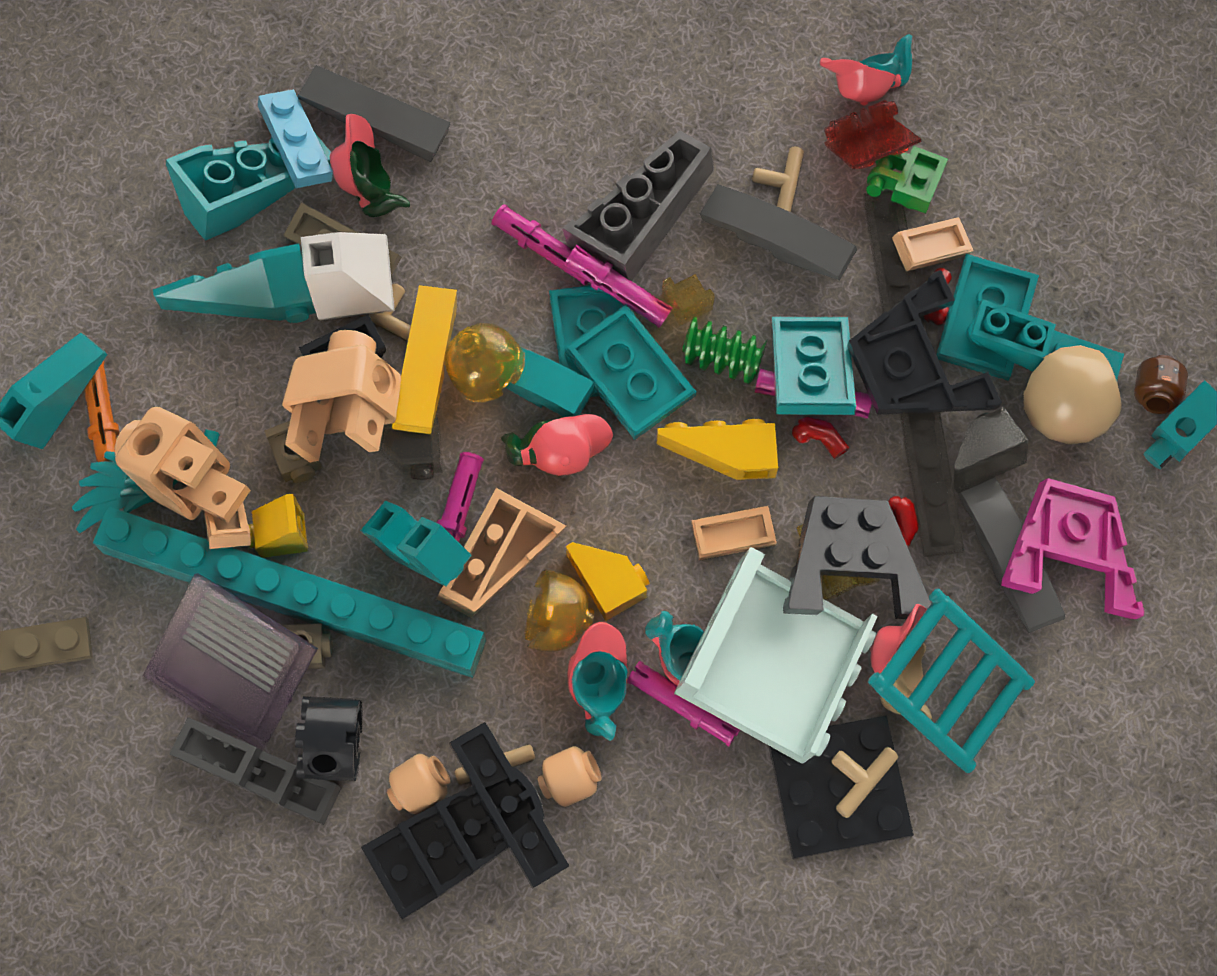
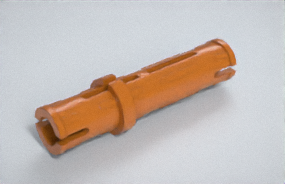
[84,361,120,462]

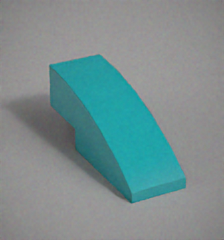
[476,339,594,417]

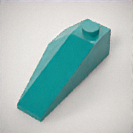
[166,132,331,241]
[153,243,316,323]

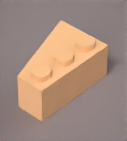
[437,488,566,618]

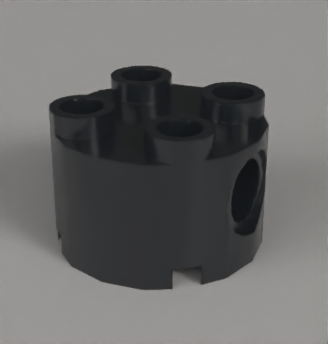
[295,696,363,781]

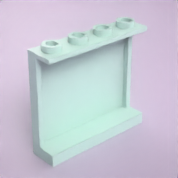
[674,547,877,764]

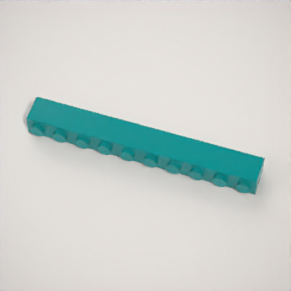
[93,506,486,678]

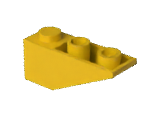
[657,419,778,480]

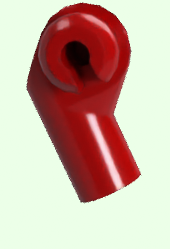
[792,416,850,459]
[888,496,919,548]

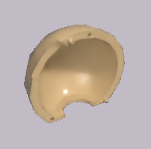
[1023,345,1121,444]

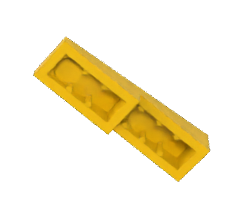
[392,285,457,434]

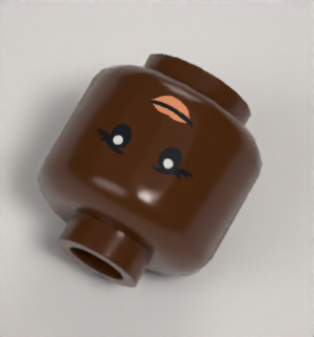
[1134,355,1188,414]

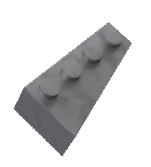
[562,131,714,281]

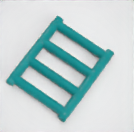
[868,589,1035,773]

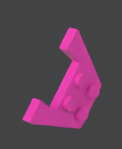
[1001,478,1144,619]

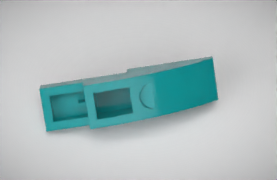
[970,299,1124,381]

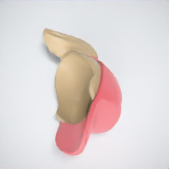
[870,604,932,719]

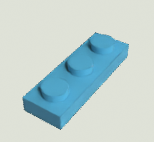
[258,89,333,188]

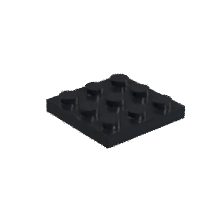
[768,715,914,859]

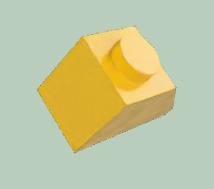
[248,494,308,558]
[566,542,650,621]

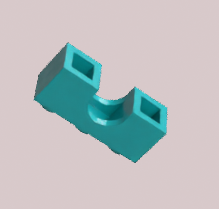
[360,500,472,586]

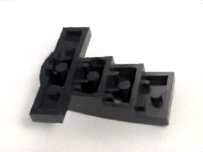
[361,722,569,920]

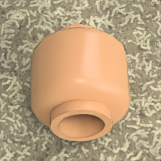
[538,746,602,807]
[387,754,450,815]

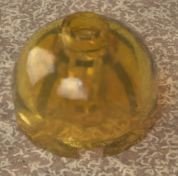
[445,323,525,402]
[524,569,594,652]

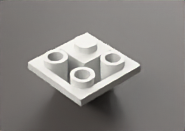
[301,232,395,321]

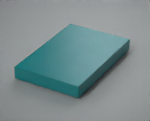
[936,254,1039,381]
[549,285,624,397]
[565,305,697,440]
[771,317,856,415]

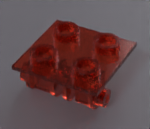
[824,100,922,169]

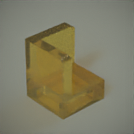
[662,274,715,326]

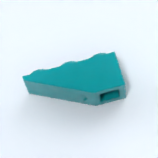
[0,332,108,449]

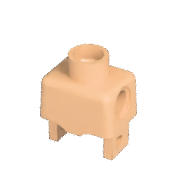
[282,330,401,462]
[115,406,251,523]

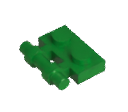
[866,141,948,214]

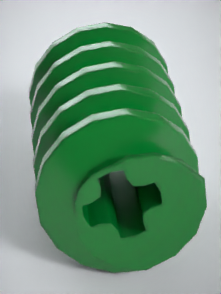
[682,316,767,385]

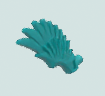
[72,429,220,533]

